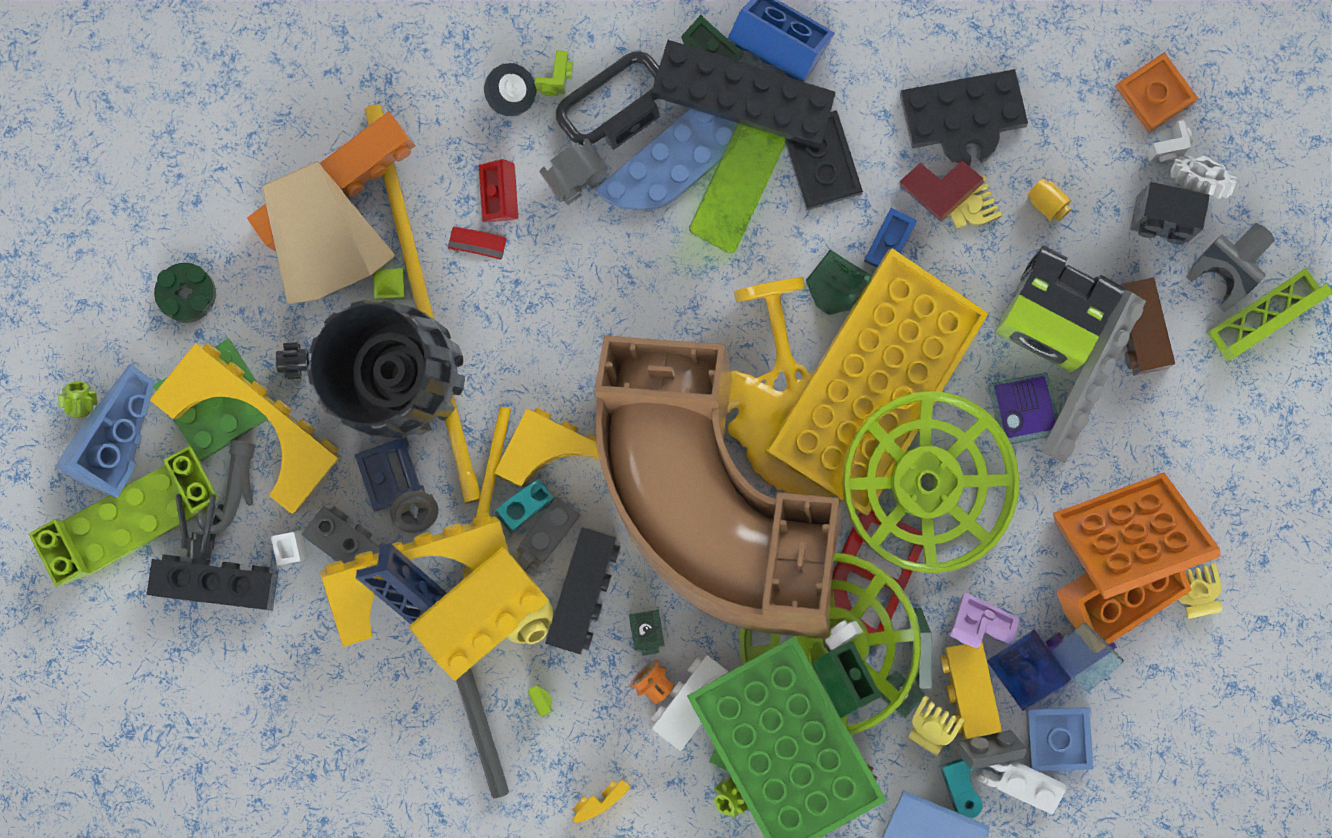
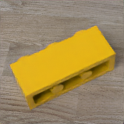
[939,642,1002,739]

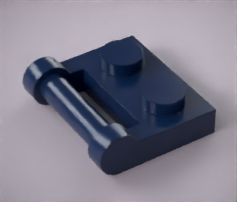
[355,437,426,512]

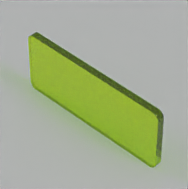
[689,123,785,253]

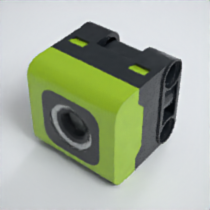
[994,245,1125,373]

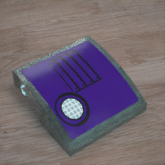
[988,372,1058,444]

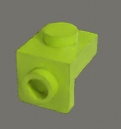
[535,50,574,96]

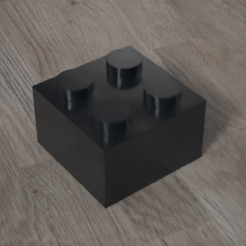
[1130,182,1210,244]

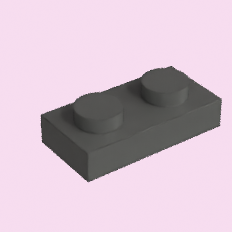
[956,730,1027,770]

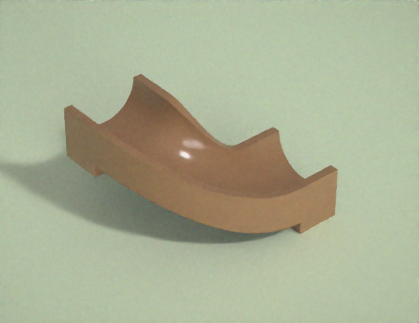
[594,335,842,639]

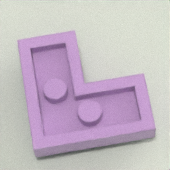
[949,592,1020,649]

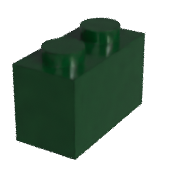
[812,641,882,718]

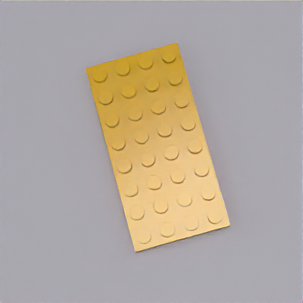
[765,248,989,516]

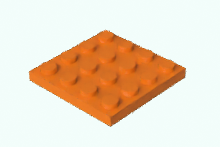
[1053,473,1221,599]

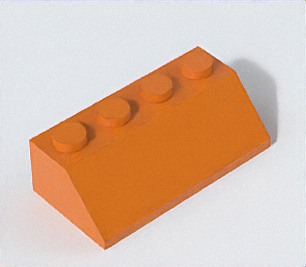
[1056,570,1192,652]

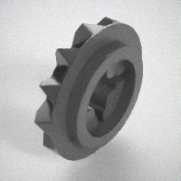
[390,488,439,533]

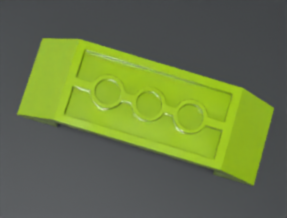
[28,445,219,587]

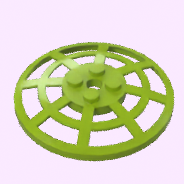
[842,391,1019,573]
[740,552,921,735]

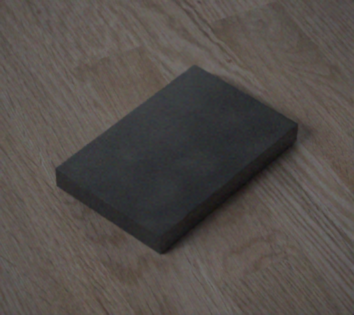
[783,110,863,211]

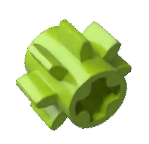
[58,381,97,418]
[713,777,749,818]

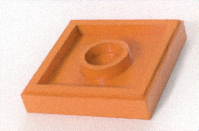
[1115,52,1199,133]

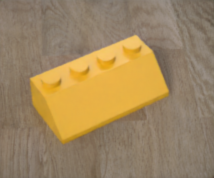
[408,546,549,681]

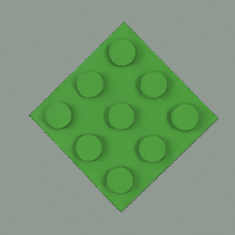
[152,338,268,462]

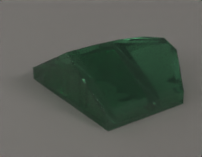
[806,250,873,315]

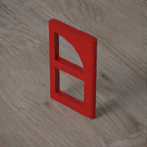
[832,509,923,633]

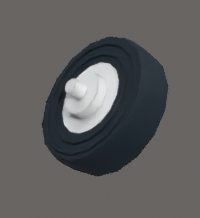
[484,63,537,117]

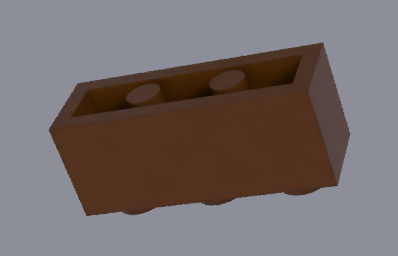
[1120,278,1175,376]

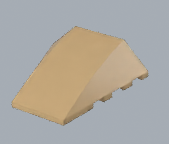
[262,161,396,304]

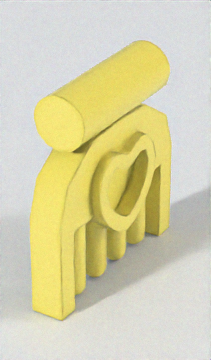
[950,176,1002,229]
[1178,563,1222,619]
[908,696,965,756]

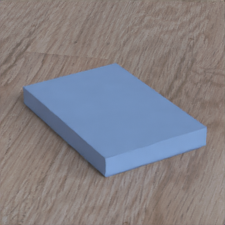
[881,790,990,838]

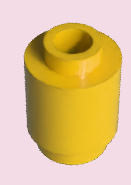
[1027,178,1072,222]

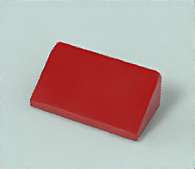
[479,159,518,222]

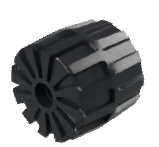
[307,300,465,438]

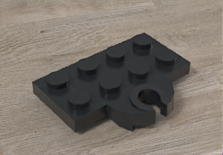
[900,69,1028,166]

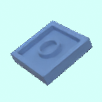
[1026,707,1093,771]

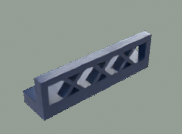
[356,543,447,624]

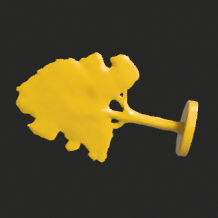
[727,277,833,497]

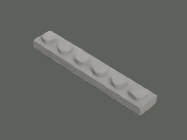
[1041,290,1146,463]

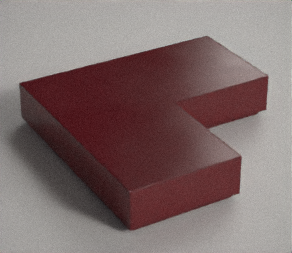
[899,161,984,222]

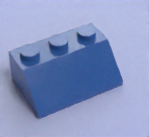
[727,0,835,82]

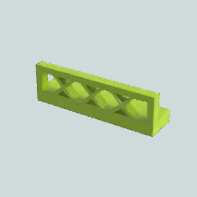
[1207,268,1332,362]

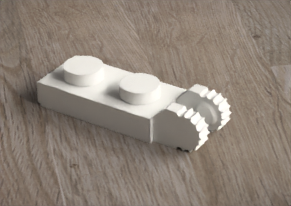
[975,760,1066,815]

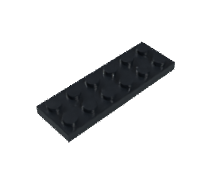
[650,40,836,148]

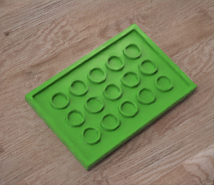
[687,635,887,838]

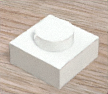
[271,530,308,566]
[825,620,863,650]

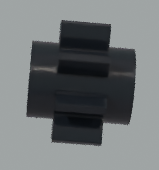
[276,342,310,380]

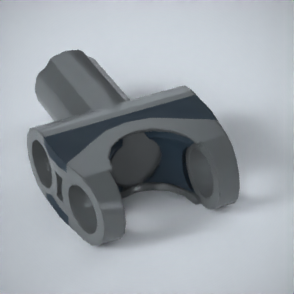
[1186,223,1275,312]

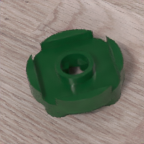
[154,263,216,323]

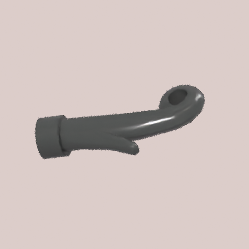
[197,440,255,534]

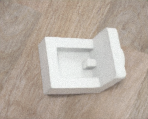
[1147,120,1193,164]

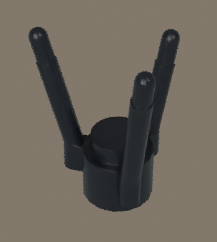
[176,494,224,559]

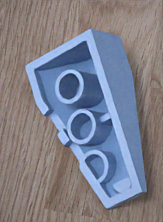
[55,364,155,498]

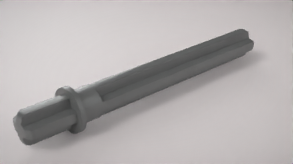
[456,668,509,799]

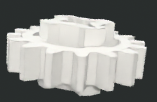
[1170,155,1237,199]

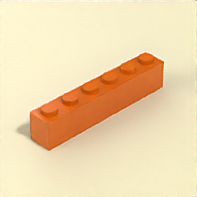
[247,111,416,251]

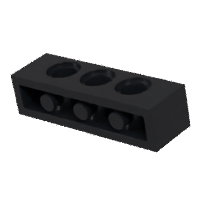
[146,554,278,611]

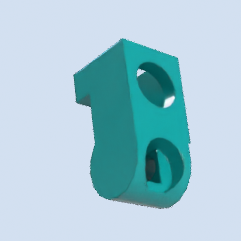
[495,479,555,535]
[939,758,983,818]

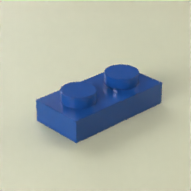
[864,208,917,268]

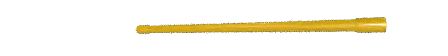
[364,104,481,504]

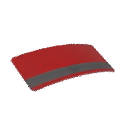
[448,226,507,260]

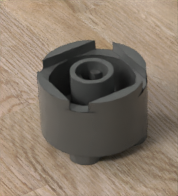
[539,139,608,205]

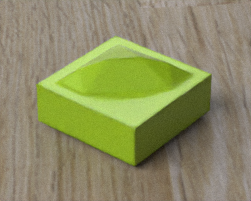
[373,268,405,301]
[527,685,553,717]

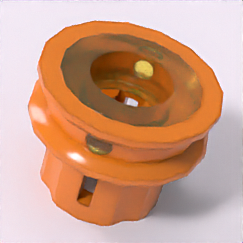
[629,659,674,705]

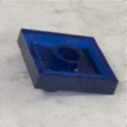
[987,629,1071,711]

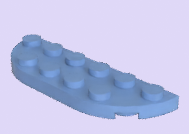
[595,109,742,211]

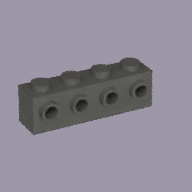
[301,506,402,595]

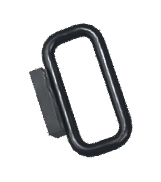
[556,51,660,150]

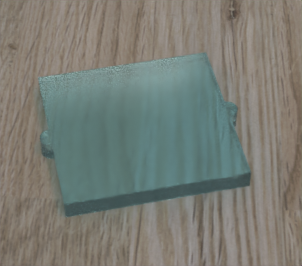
[1049,622,1124,693]

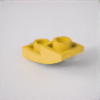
[572,778,631,823]

